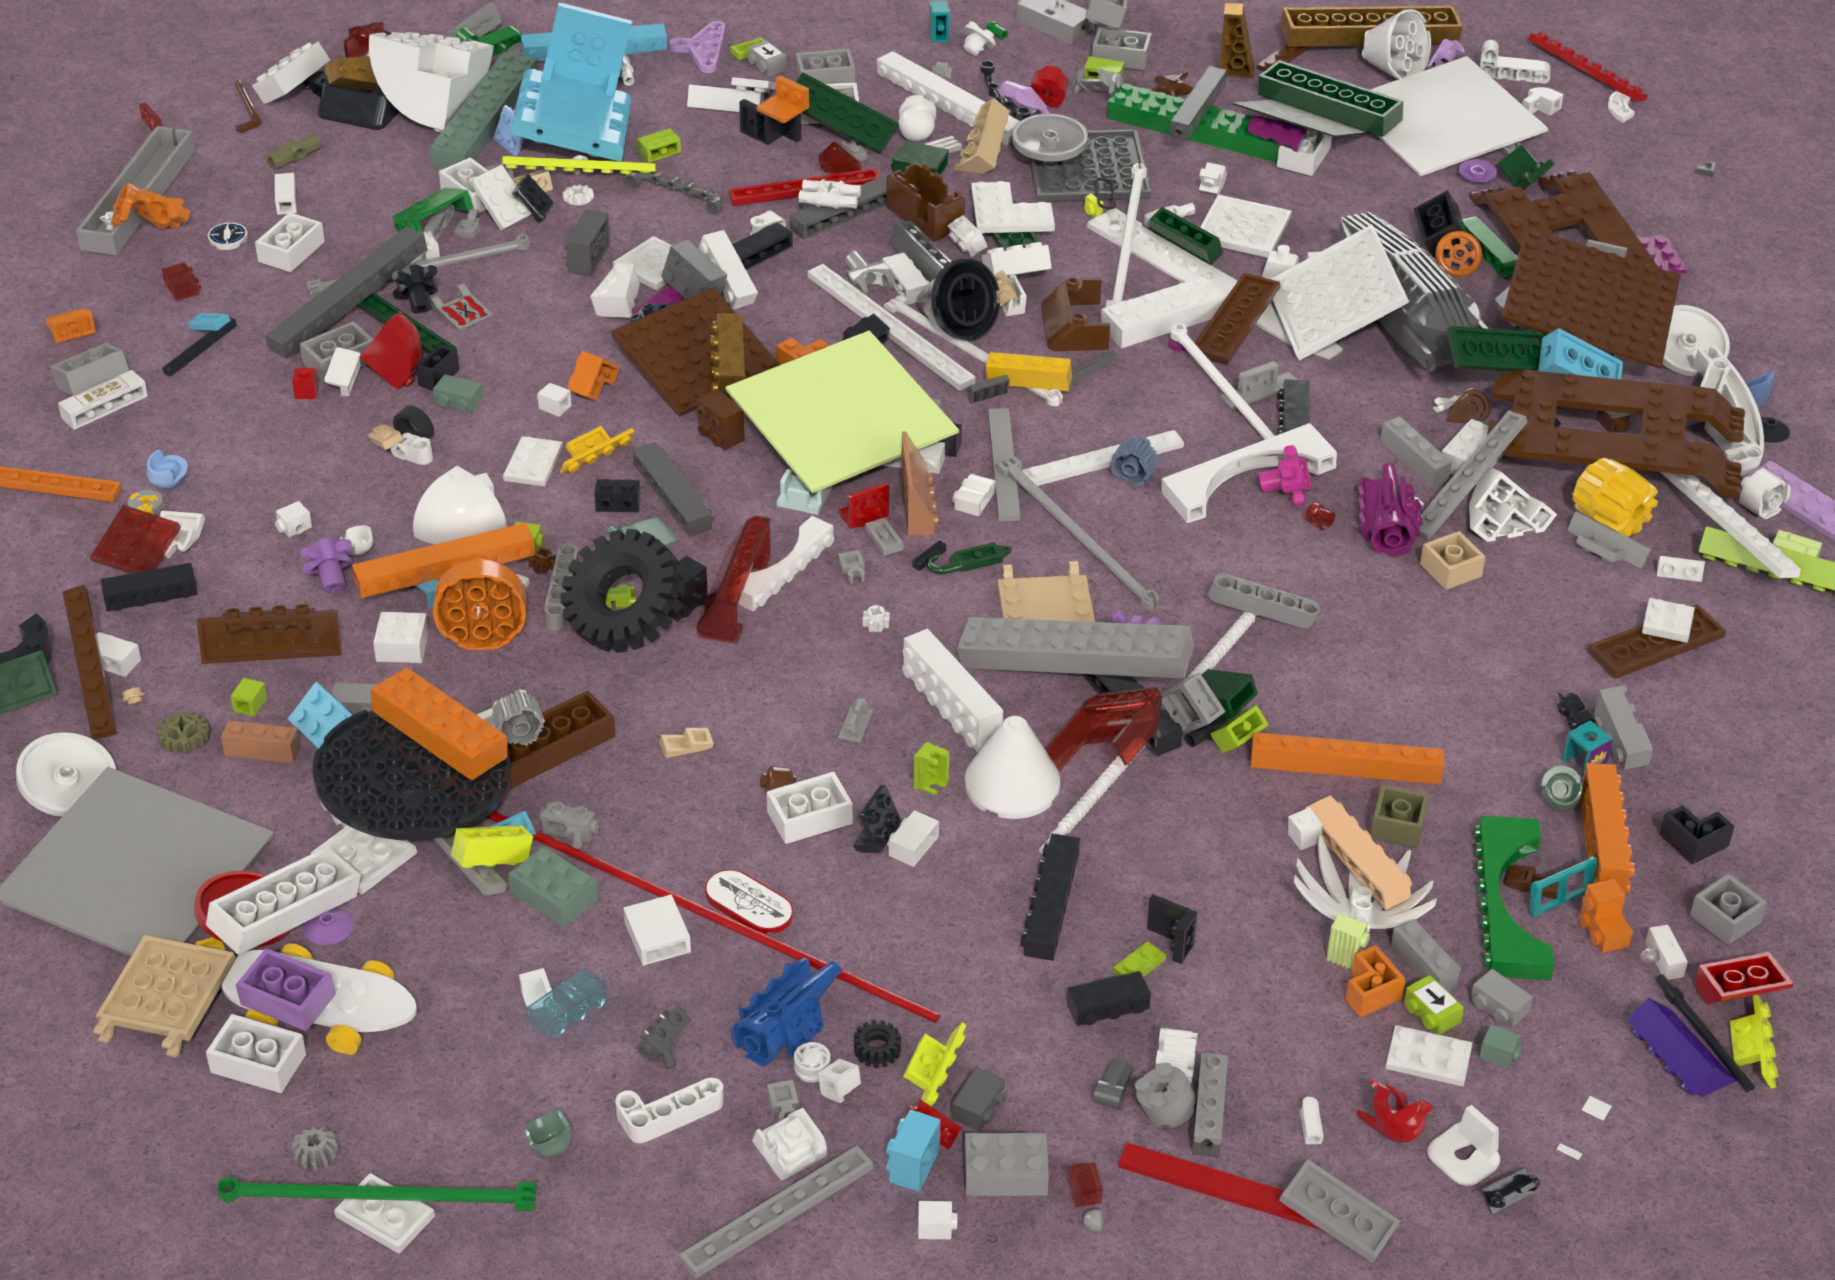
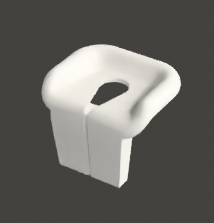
[1427,1105,1500,1186]

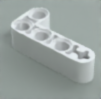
[1480,40,1551,84]
[615,1078,724,1143]

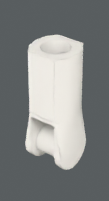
[1300,1097,1324,1144]

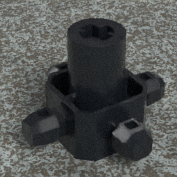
[392,264,438,314]

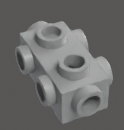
[540,801,600,849]

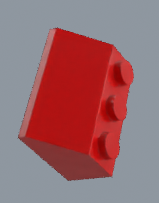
[1696,952,1794,1005]

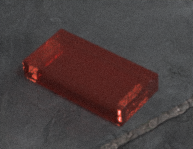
[139,102,162,131]

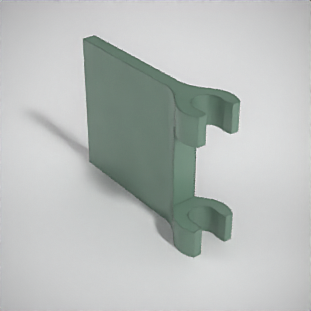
[606,516,680,547]

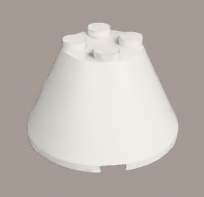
[1362,9,1431,80]

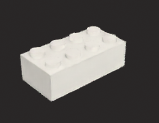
[252,42,330,104]

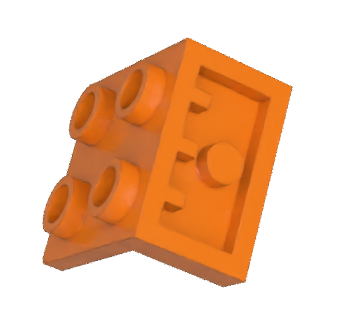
[757,75,809,123]
[45,308,96,343]

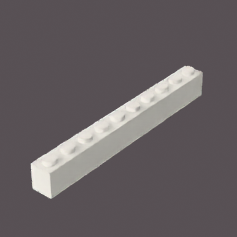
[877,51,1020,145]

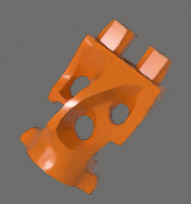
[111,183,190,230]

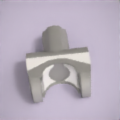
[844,251,894,296]

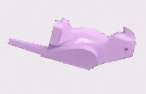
[1427,39,1464,68]
[999,81,1050,116]

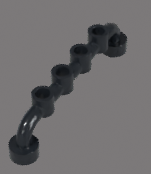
[980,60,1031,121]

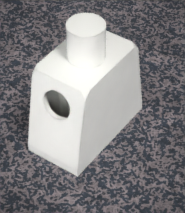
[1262,245,1299,279]

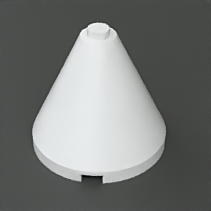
[965,716,1060,819]

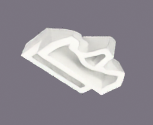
[148,511,205,559]

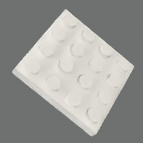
[1200,195,1292,258]

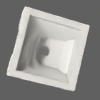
[752,1108,827,1181]

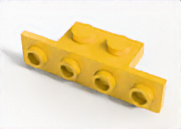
[560,426,635,474]

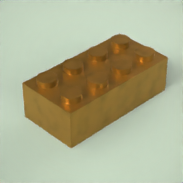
[710,313,745,403]

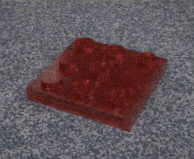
[90,505,181,574]

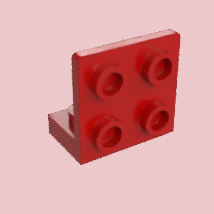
[839,483,889,529]

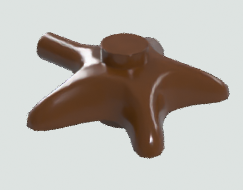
[1150,70,1193,97]

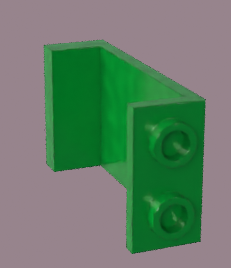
[392,188,474,233]

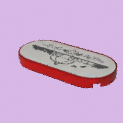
[705,870,793,934]

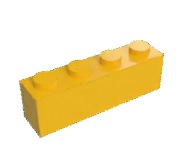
[986,352,1072,391]

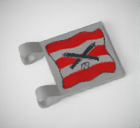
[429,283,493,331]

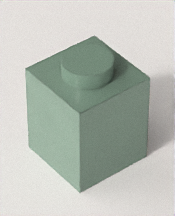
[1479,1024,1522,1068]

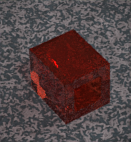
[1067,1162,1103,1208]

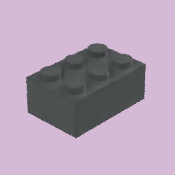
[564,209,611,277]
[661,240,727,299]

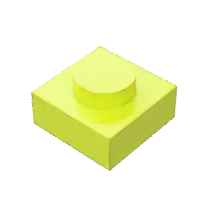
[1084,194,1104,218]

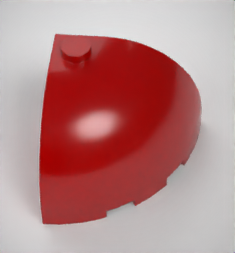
[360,311,422,390]

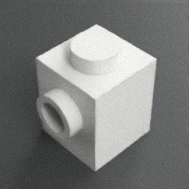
[275,501,312,537]

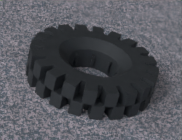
[560,529,685,653]

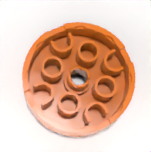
[433,560,527,650]

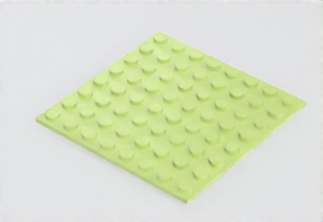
[726,330,959,493]

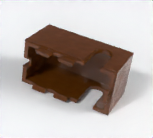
[886,162,965,242]

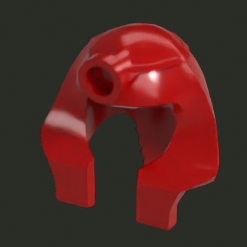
[1357,1079,1434,1143]

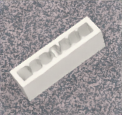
[687,84,764,112]

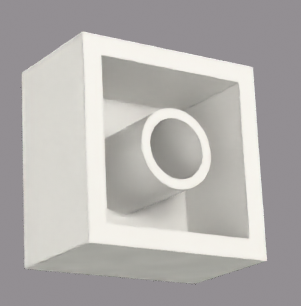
[373,612,429,663]

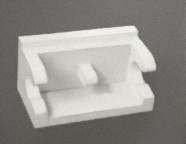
[1001,274,1027,316]

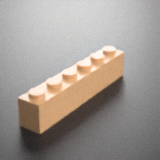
[1306,795,1412,910]

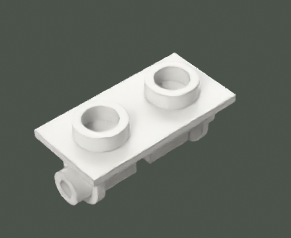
[1657,556,1705,582]

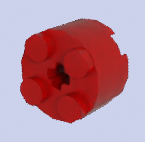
[1030,65,1069,108]

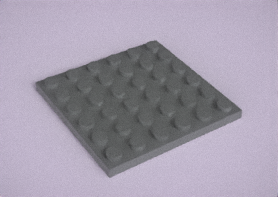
[1029,129,1151,202]

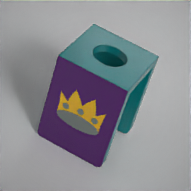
[1562,720,1613,777]

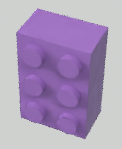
[235,948,336,1031]

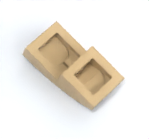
[659,728,714,758]

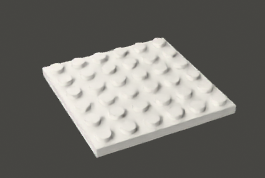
[1271,224,1409,361]

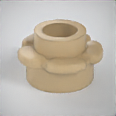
[122,687,145,706]

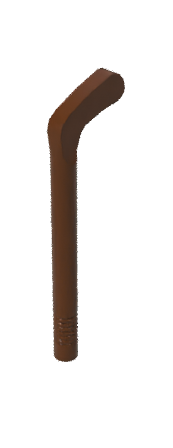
[235,80,262,133]

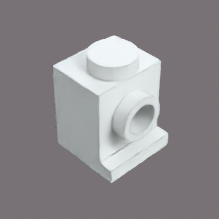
[818,1059,861,1103]

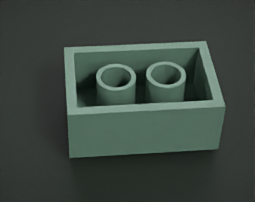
[508,846,599,928]

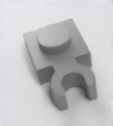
[842,140,867,163]
[838,550,865,584]
[766,1079,799,1122]

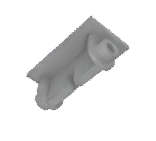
[838,698,873,743]

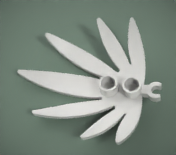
[1294,835,1437,933]

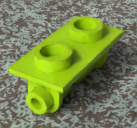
[606,585,636,610]

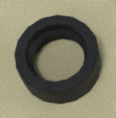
[393,405,434,439]

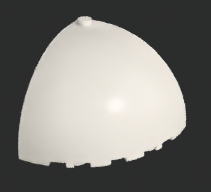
[369,32,494,132]

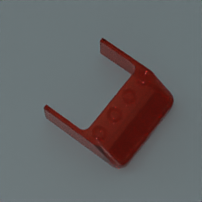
[1044,687,1162,772]

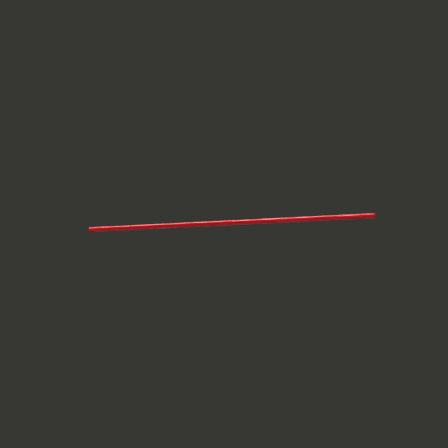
[406,771,941,1023]

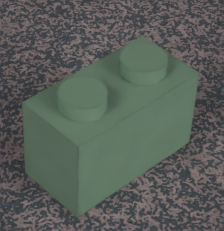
[433,374,484,413]

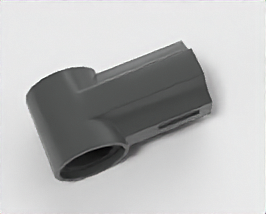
[1093,1058,1133,1110]

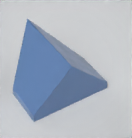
[1745,371,1775,407]

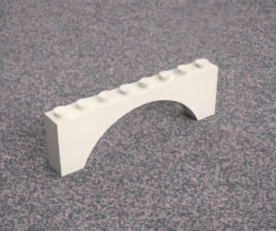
[1162,423,1337,523]

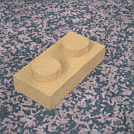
[368,424,403,450]

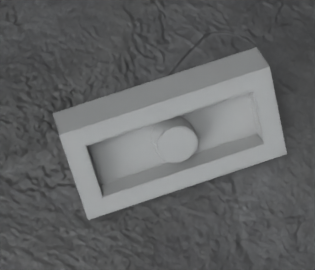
[865,518,904,556]

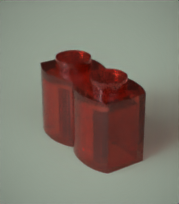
[161,262,201,301]

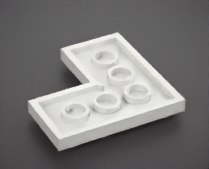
[971,181,1055,233]

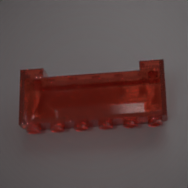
[696,516,771,644]

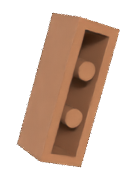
[221,720,301,763]

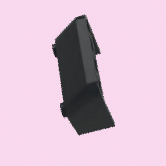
[318,77,400,130]

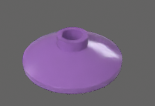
[1459,159,1497,182]
[303,907,354,945]

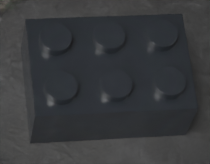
[1413,190,1466,257]

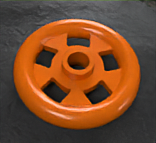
[1436,231,1482,277]

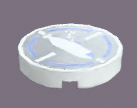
[208,223,248,250]

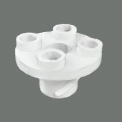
[963,21,996,56]

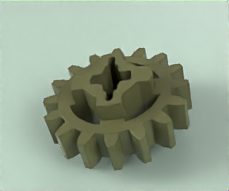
[156,711,210,754]

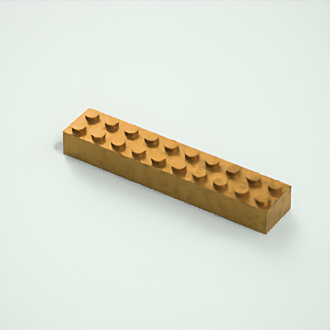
[1280,6,1463,47]

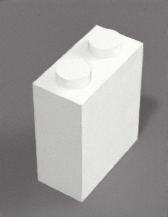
[623,895,691,965]

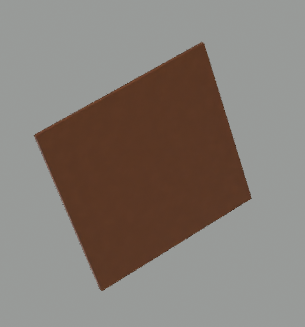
[1501,228,1681,369]

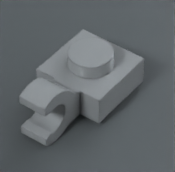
[454,209,480,238]

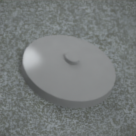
[1012,114,1088,161]

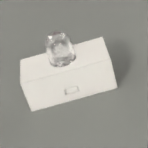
[1639,925,1688,980]

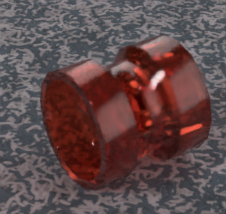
[1305,502,1335,531]

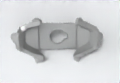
[1071,69,1123,94]

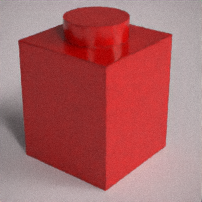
[292,367,319,399]

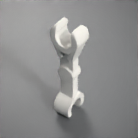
[1433,388,1473,413]

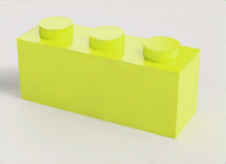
[451,825,533,868]

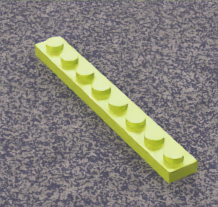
[501,156,655,174]

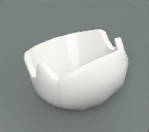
[340,525,374,556]

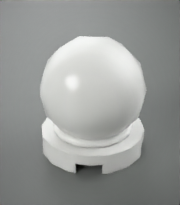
[898,95,936,142]

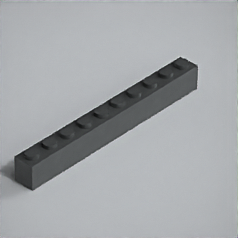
[265,226,428,359]

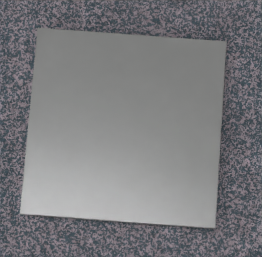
[0,766,274,956]

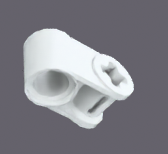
[750,211,787,235]
[391,433,433,465]

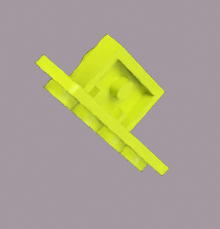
[1730,995,1779,1089]
[903,1022,966,1106]

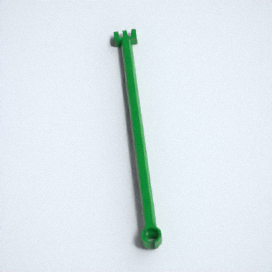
[216,1177,537,1212]

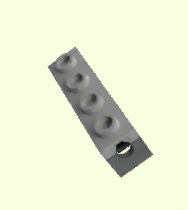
[1192,1053,1228,1158]

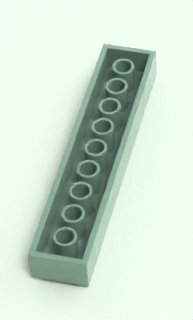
[429,53,537,168]

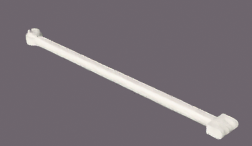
[1105,163,1147,308]
[884,295,1063,406]
[1170,323,1275,440]

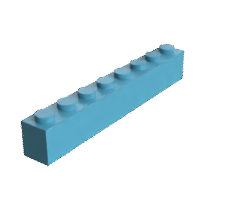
[521,24,667,61]

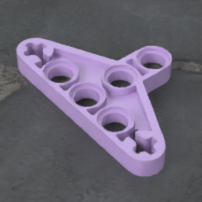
[669,21,725,73]

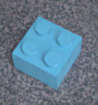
[886,1110,940,1192]

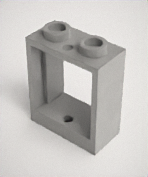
[1156,672,1225,735]

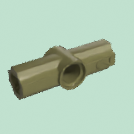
[266,132,322,170]

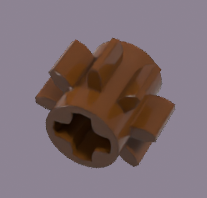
[528,547,556,574]

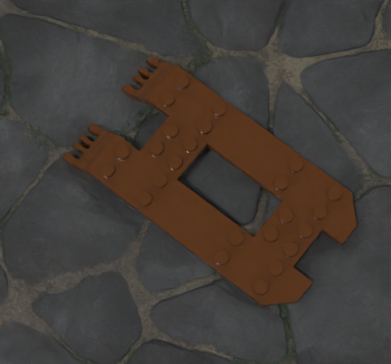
[1469,170,1659,268]
[1487,370,1745,498]

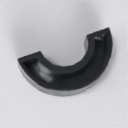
[0,613,52,665]

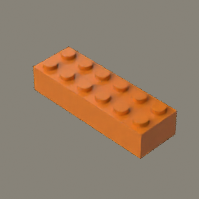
[371,667,507,781]
[1580,763,1635,894]

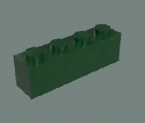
[1149,207,1223,265]

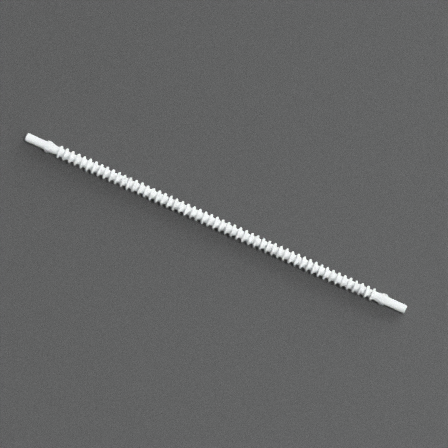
[1039,612,1258,855]

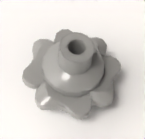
[932,61,952,81]

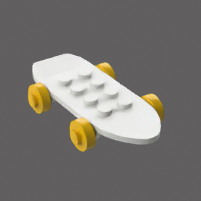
[222,943,417,1055]

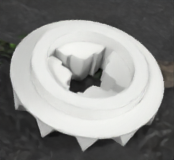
[563,184,594,205]

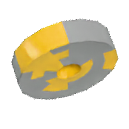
[127,490,164,517]

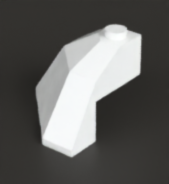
[1469,467,1557,542]

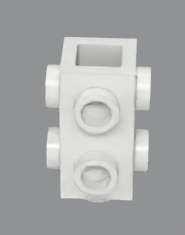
[947,215,988,257]

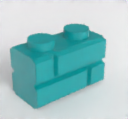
[929,1,950,43]

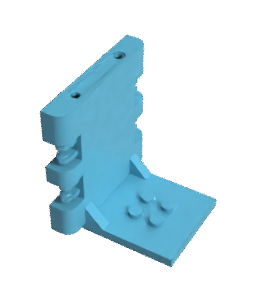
[510,2,632,162]

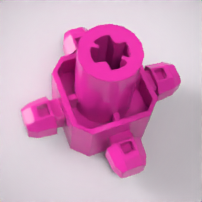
[1259,445,1311,506]

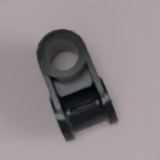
[304,71,327,98]

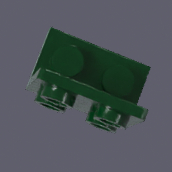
[1497,145,1555,191]

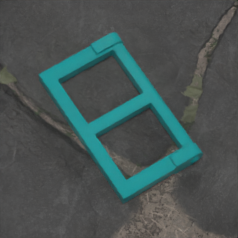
[1529,857,1597,917]

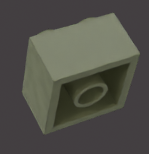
[1370,785,1430,848]

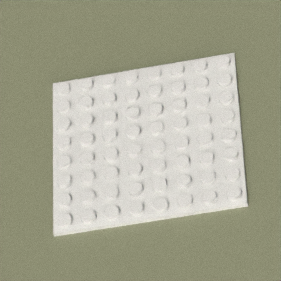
[1370,56,1548,177]

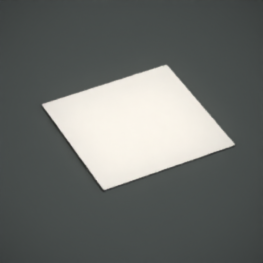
[1232,100,1370,137]

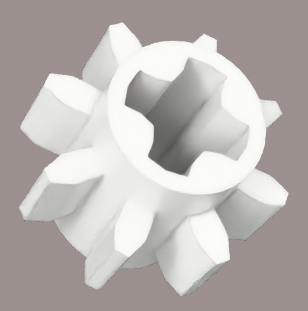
[862,605,890,632]

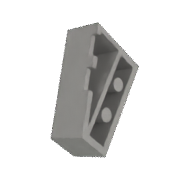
[1593,685,1653,770]

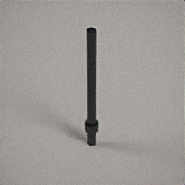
[1656,974,1755,1092]

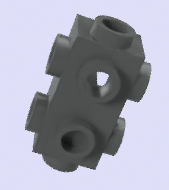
[636,1006,692,1069]

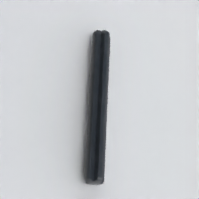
[162,317,237,376]

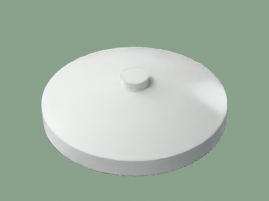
[1663,305,1730,376]
[16,733,116,817]

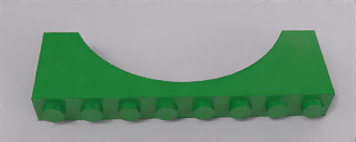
[1474,815,1554,981]

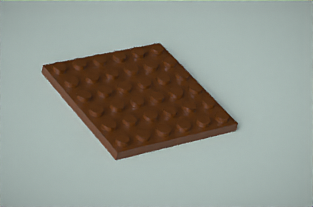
[611,288,780,417]

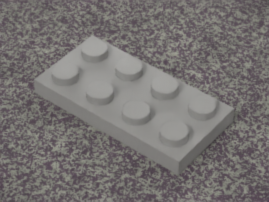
[1279,1159,1401,1263]

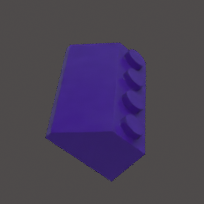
[1627,998,1737,1097]

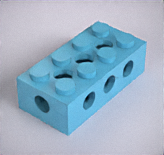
[1538,328,1623,379]

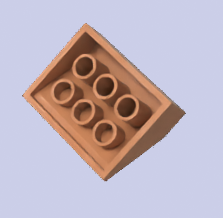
[901,431,938,536]

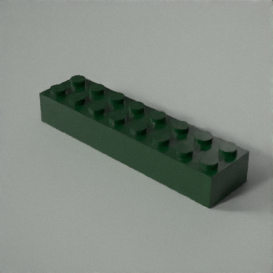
[1258,60,1404,137]

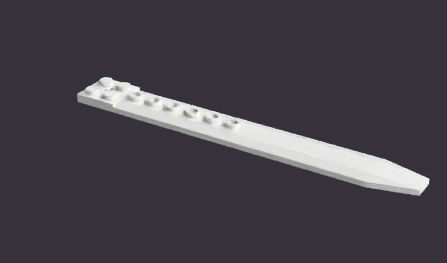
[1087,208,1342,359]

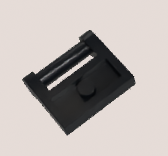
[512,174,553,222]

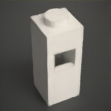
[275,173,297,215]

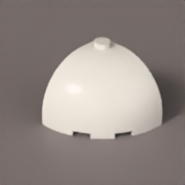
[413,466,507,544]

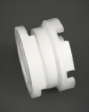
[794,1042,830,1083]

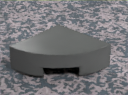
[1694,162,1716,177]

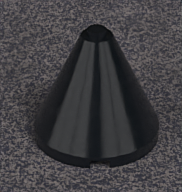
[917,259,1000,340]

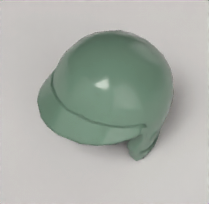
[1541,765,1583,811]
[523,1109,572,1158]

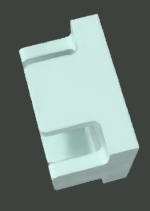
[777,469,832,515]

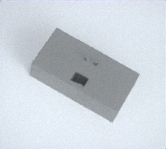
[1016,0,1094,44]

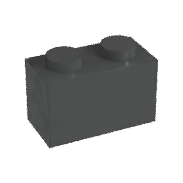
[952,1067,1007,1131]

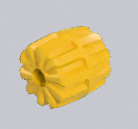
[1573,458,1658,537]

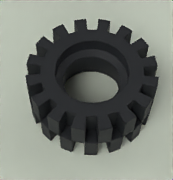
[854,1020,901,1068]

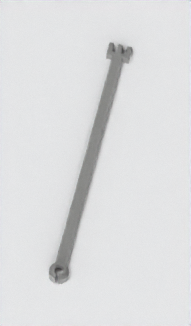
[306,234,531,297]
[996,457,1159,609]

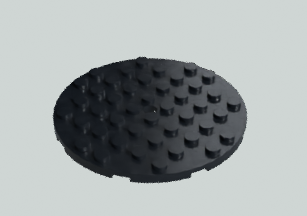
[313,710,511,841]

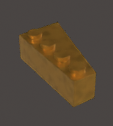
[1219,3,1255,78]
[325,56,379,91]

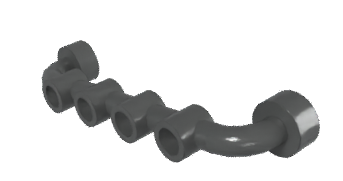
[624,171,723,215]

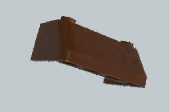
[1041,277,1110,351]

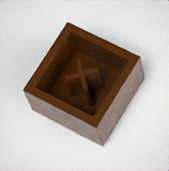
[697,389,745,451]

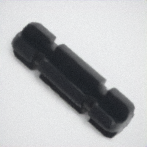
[912,540,947,571]

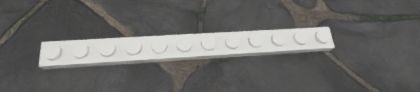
[808,264,976,391]
[1660,472,1801,578]

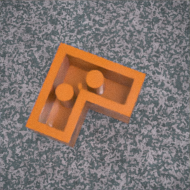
[776,337,830,365]
[567,351,621,401]
[1578,879,1633,953]
[1345,945,1406,1018]

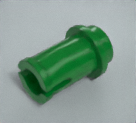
[986,21,1008,40]

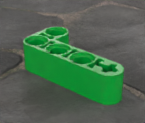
[455,26,524,57]

